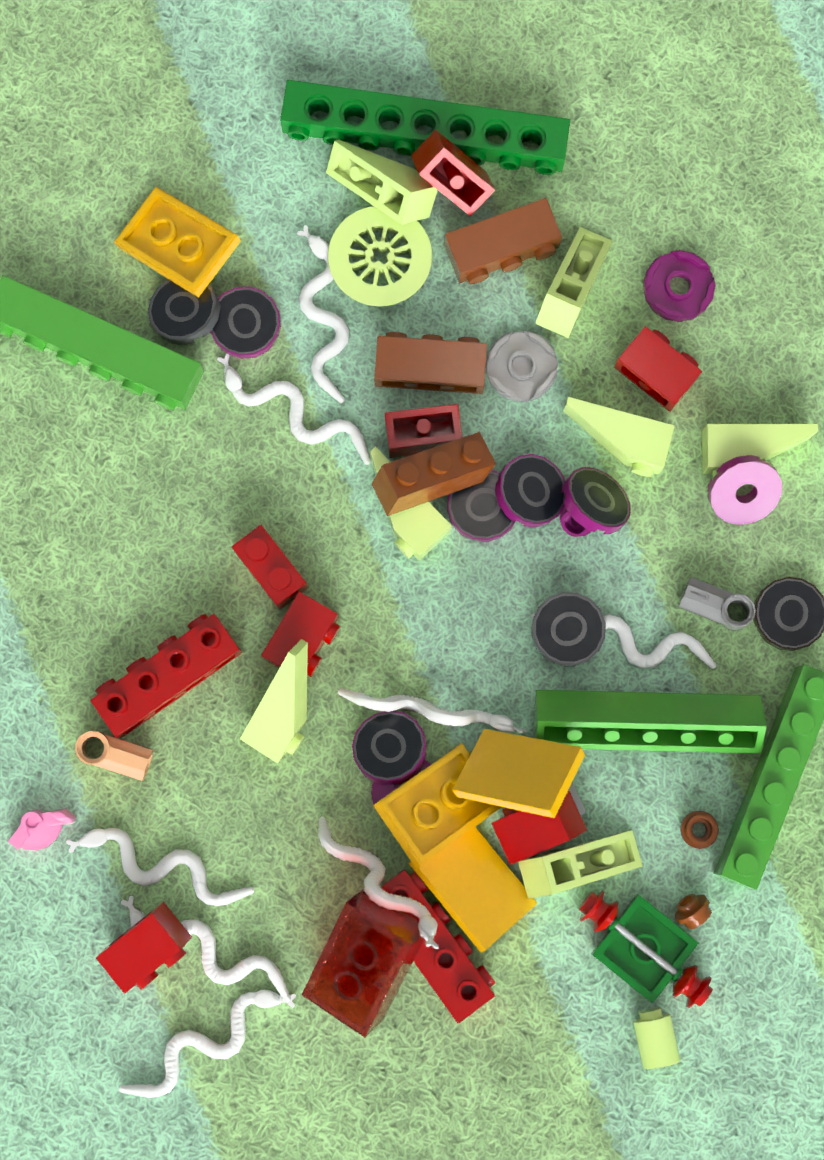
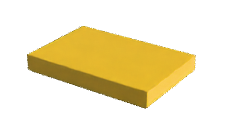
[114,187,241,298]
[452,729,585,818]
[373,743,501,869]
[409,827,538,953]

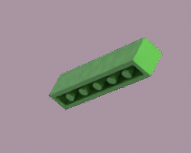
[0,275,204,411]
[713,664,824,890]
[534,690,767,753]

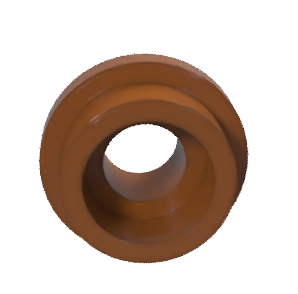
[680,811,719,849]
[675,894,712,929]

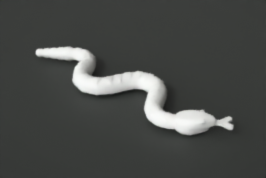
[297,225,350,403]
[217,354,371,465]
[531,614,717,669]
[338,688,528,733]
[318,816,439,949]
[66,828,254,906]
[121,896,291,1002]
[119,989,296,1098]

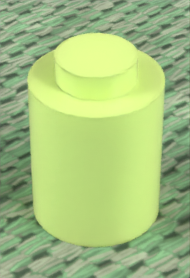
[633,1008,681,1069]

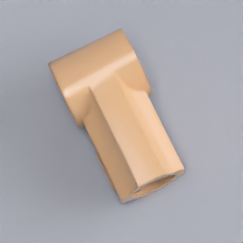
[75,731,154,781]

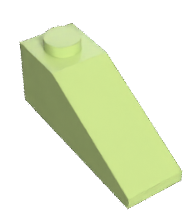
[326,140,438,225]
[535,227,612,338]
[563,397,675,477]
[702,424,818,478]
[370,446,452,561]
[240,639,308,763]
[518,830,643,898]

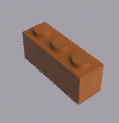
[444,198,562,284]
[374,332,487,394]
[372,432,496,516]

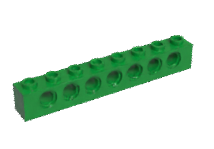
[280,80,571,175]

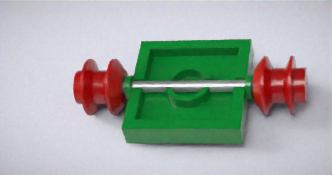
[578,890,713,1008]

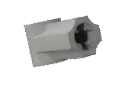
[678,577,756,631]

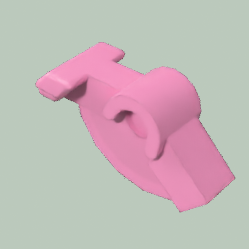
[8,809,76,851]

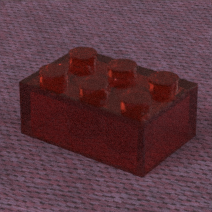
[301,889,424,1038]

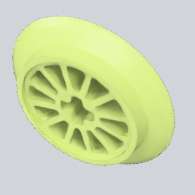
[328,206,432,306]

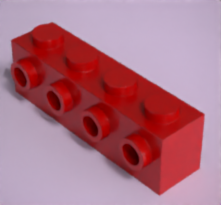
[90,614,243,739]
[368,869,496,1024]

